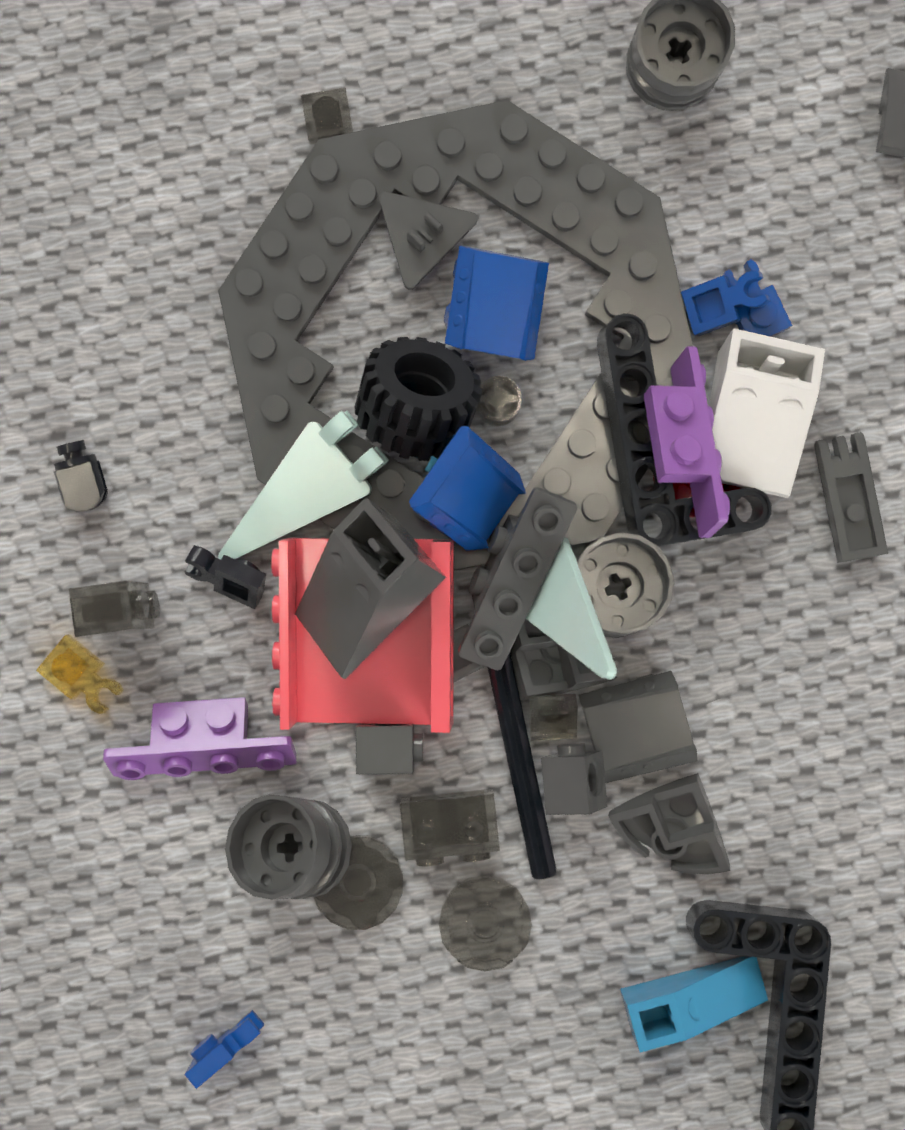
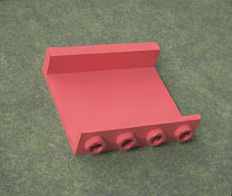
[271,538,454,733]

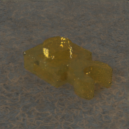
[36,634,124,714]

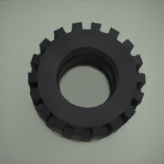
[355,337,482,461]

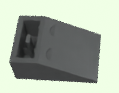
[295,497,446,679]

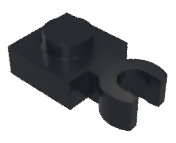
[185,545,266,609]

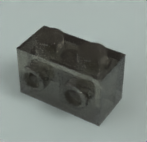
[400,788,500,866]

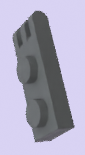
[814,432,888,563]

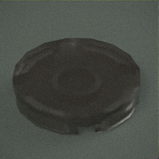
[313,835,403,930]
[439,875,532,972]

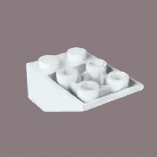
[709,328,825,498]

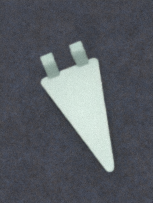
[218,410,389,560]
[526,537,617,679]

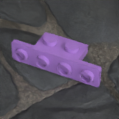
[644,346,730,538]
[103,697,297,780]

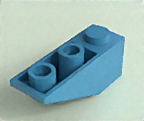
[620,956,768,1052]

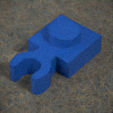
[722,259,793,337]
[681,271,770,337]
[184,1010,264,1089]

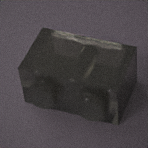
[69,580,160,637]

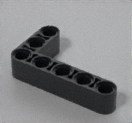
[597,313,772,546]
[686,900,831,1130]

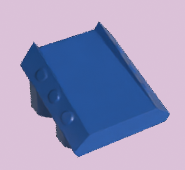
[443,246,549,361]
[409,426,526,551]

